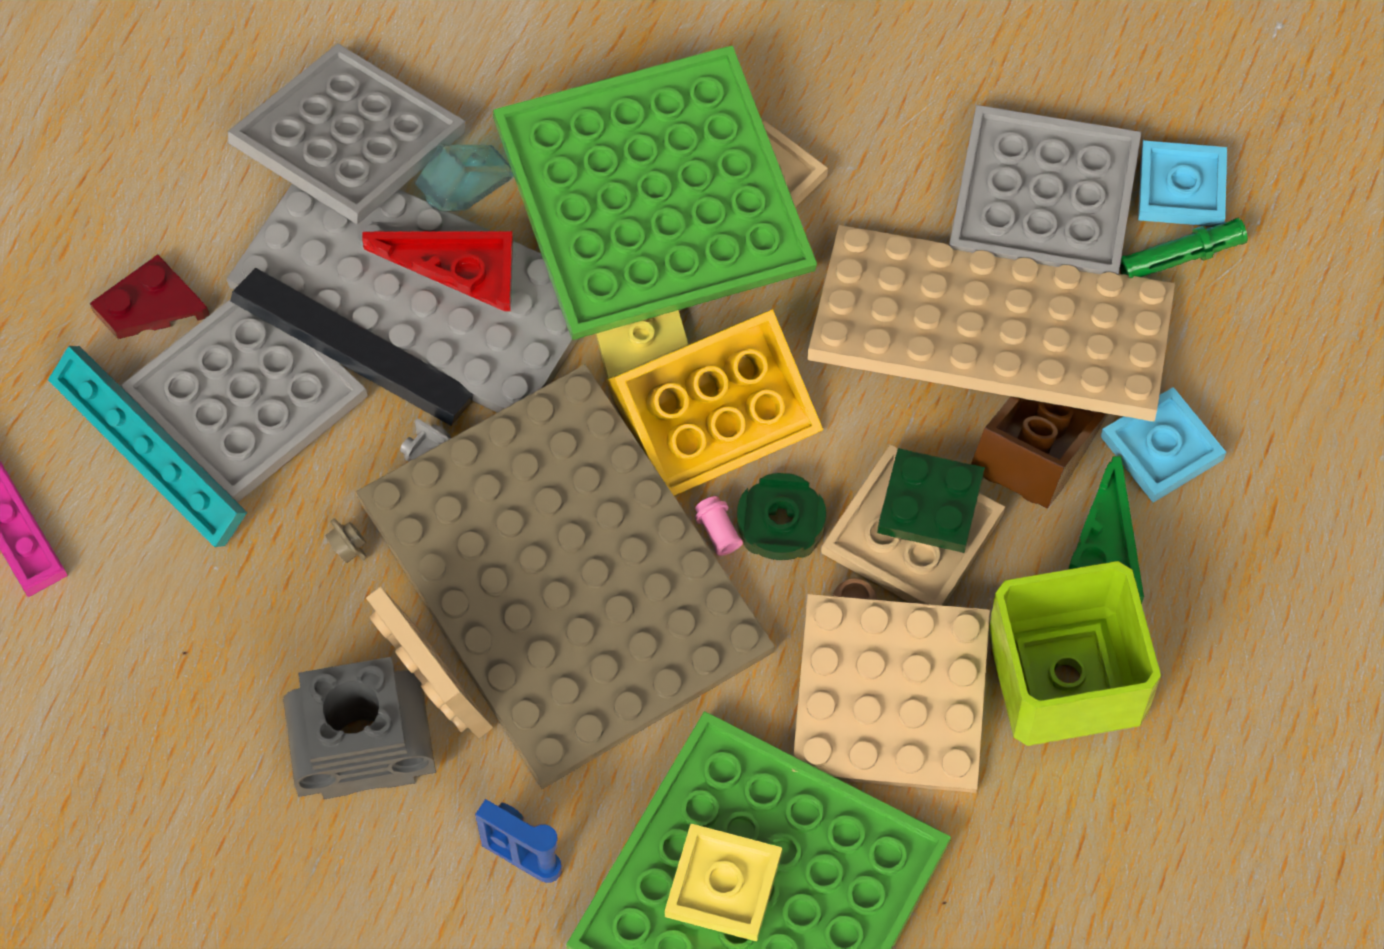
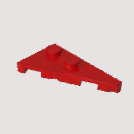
[362,231,513,311]

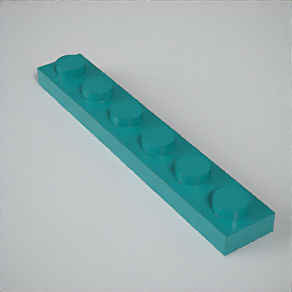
[48,346,248,547]

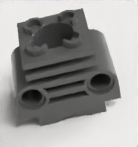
[283,657,436,799]

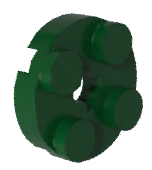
[737,473,826,560]

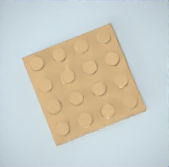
[792,594,990,793]

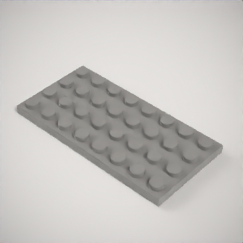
[227,184,578,413]

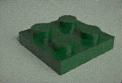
[877,448,985,553]

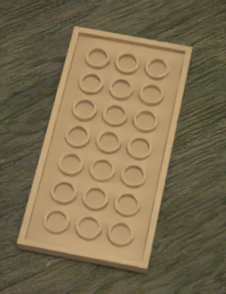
[807,225,1175,422]

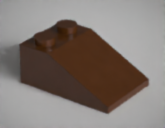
[971,396,1108,509]

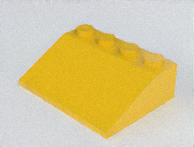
[605,309,823,496]

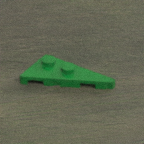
[1068,456,1144,604]

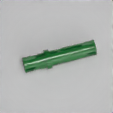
[1120,217,1248,278]

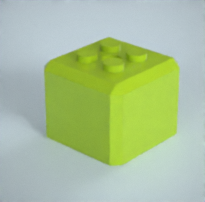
[988,561,1161,746]

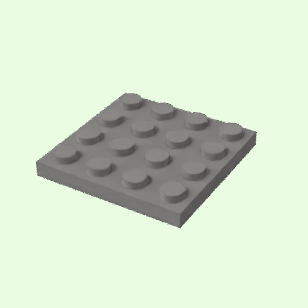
[228,43,465,225]
[949,105,1141,275]
[120,299,368,503]

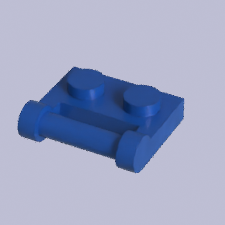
[475,799,562,883]

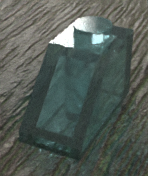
[415,144,514,211]

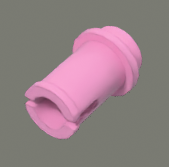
[695,496,743,556]

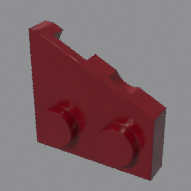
[90,254,210,339]

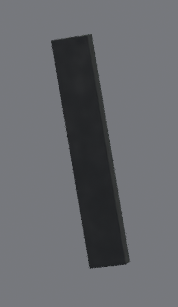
[230,267,473,426]

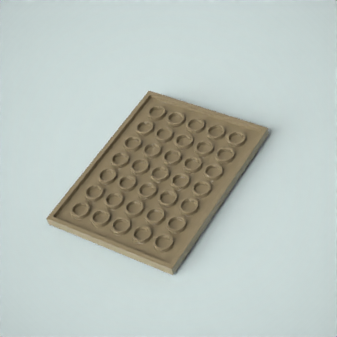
[356,364,775,789]

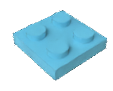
[1138,140,1227,227]
[1101,387,1226,503]

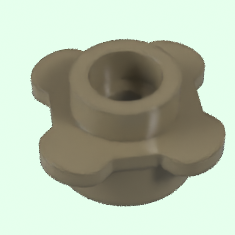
[325,518,367,563]

